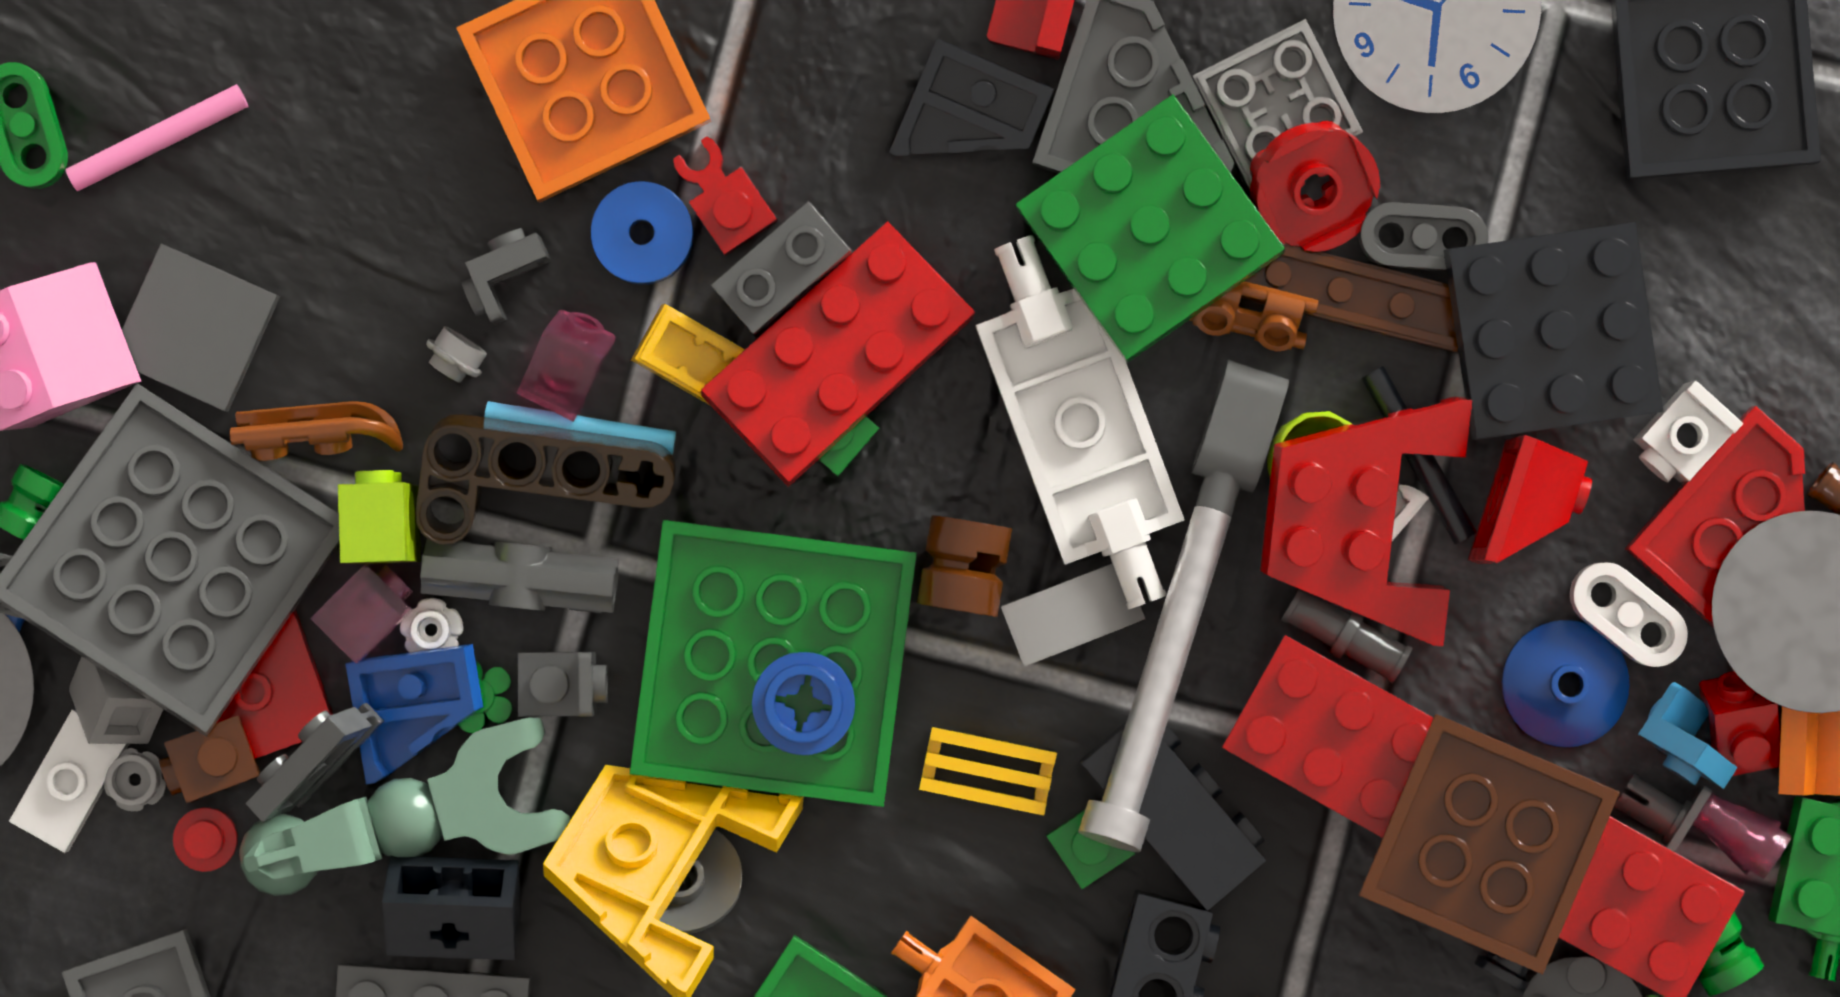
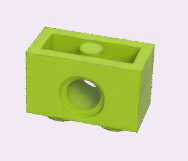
[338,470,421,564]

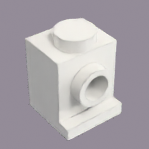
[1633,380,1743,482]

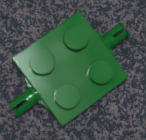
[1768,796,1840,981]

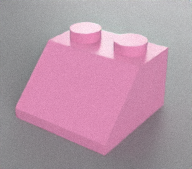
[0,263,141,431]

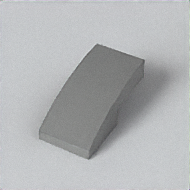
[1001,563,1146,666]

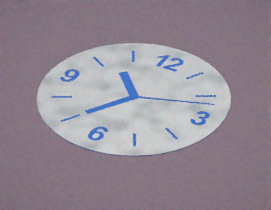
[1333,0,1541,113]

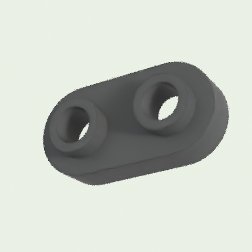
[1358,202,1489,272]

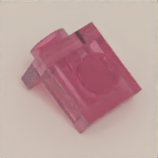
[310,564,414,664]

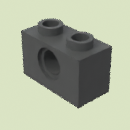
[711,201,852,338]

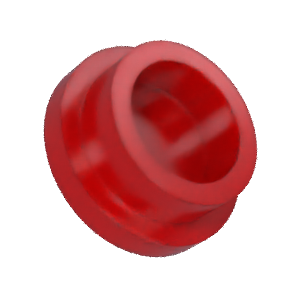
[173,807,238,872]

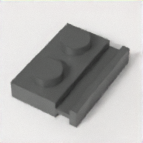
[246,703,384,822]

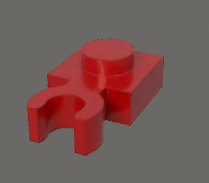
[673,136,778,257]

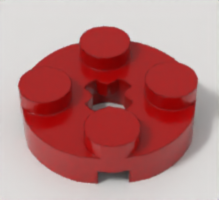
[1250,121,1380,252]

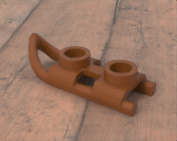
[1188,281,1319,351]
[230,401,403,461]

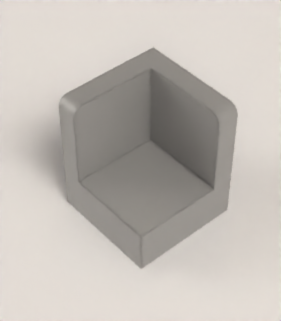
[69,657,163,744]

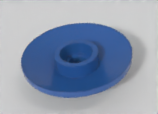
[1501,620,1630,747]

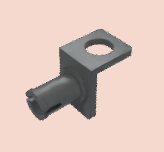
[1613,772,1713,852]

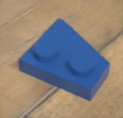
[345,644,483,784]

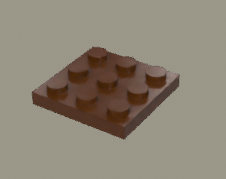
[1359,714,1620,975]

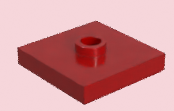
[217,610,333,759]

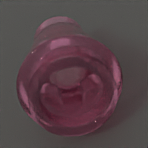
[1692,793,1792,879]

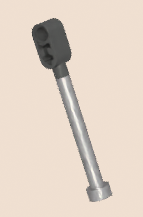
[1078,360,1289,852]

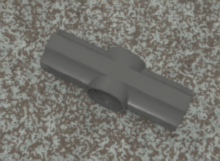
[420,539,619,613]

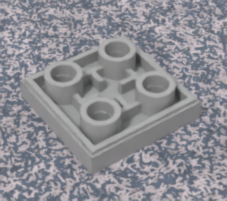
[1192,19,1363,191]

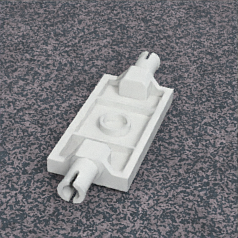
[975,235,1185,610]

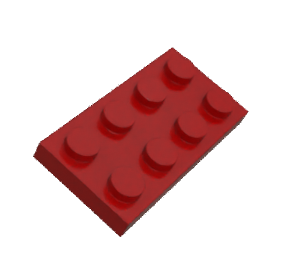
[701,221,975,487]

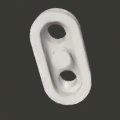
[1570,563,1688,667]

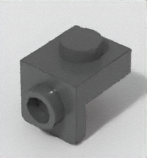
[461,228,551,325]

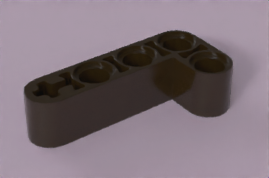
[416,414,676,544]

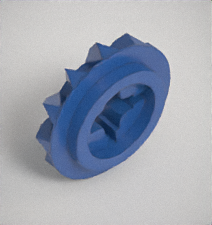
[752,652,855,755]

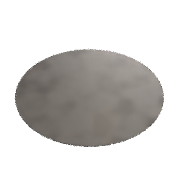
[1712,511,1840,713]

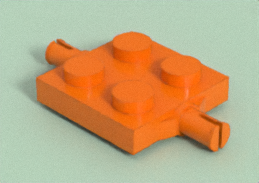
[891,916,1076,997]

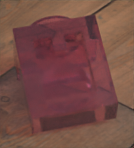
[516,310,616,422]

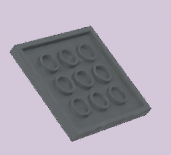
[0,383,340,737]

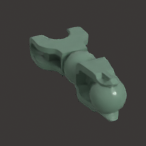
[239,717,571,896]

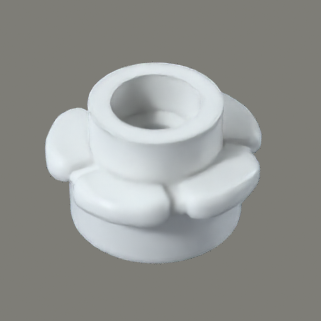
[400,598,463,652]

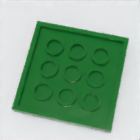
[630,520,917,807]

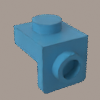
[1638,682,1738,789]

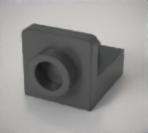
[518,652,608,717]

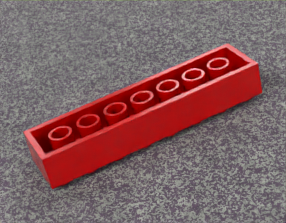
[1222,635,1745,997]

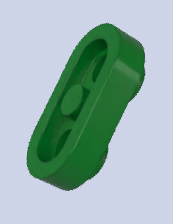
[0,62,68,189]

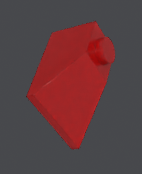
[1467,435,1592,564]

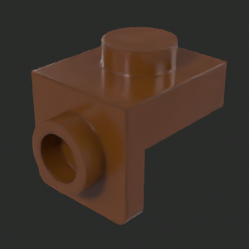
[159,716,260,803]

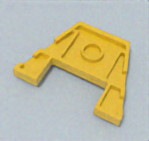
[543,765,804,997]

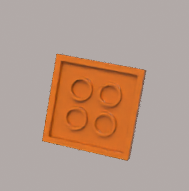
[456,0,712,203]

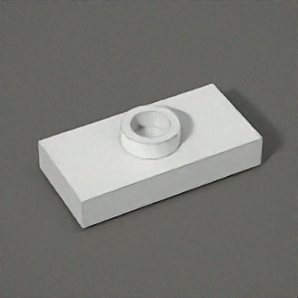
[9,709,129,853]

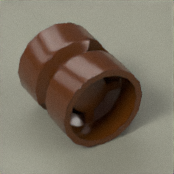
[917,515,1012,617]

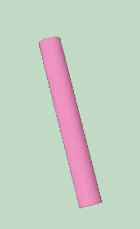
[66,84,248,192]

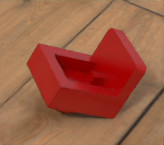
[1699,671,1781,776]

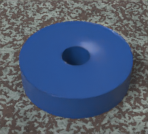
[591,181,694,285]

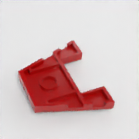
[1260,396,1472,646]

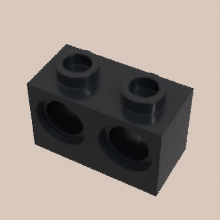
[1107,889,1221,997]

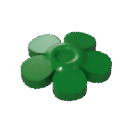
[459,661,513,733]

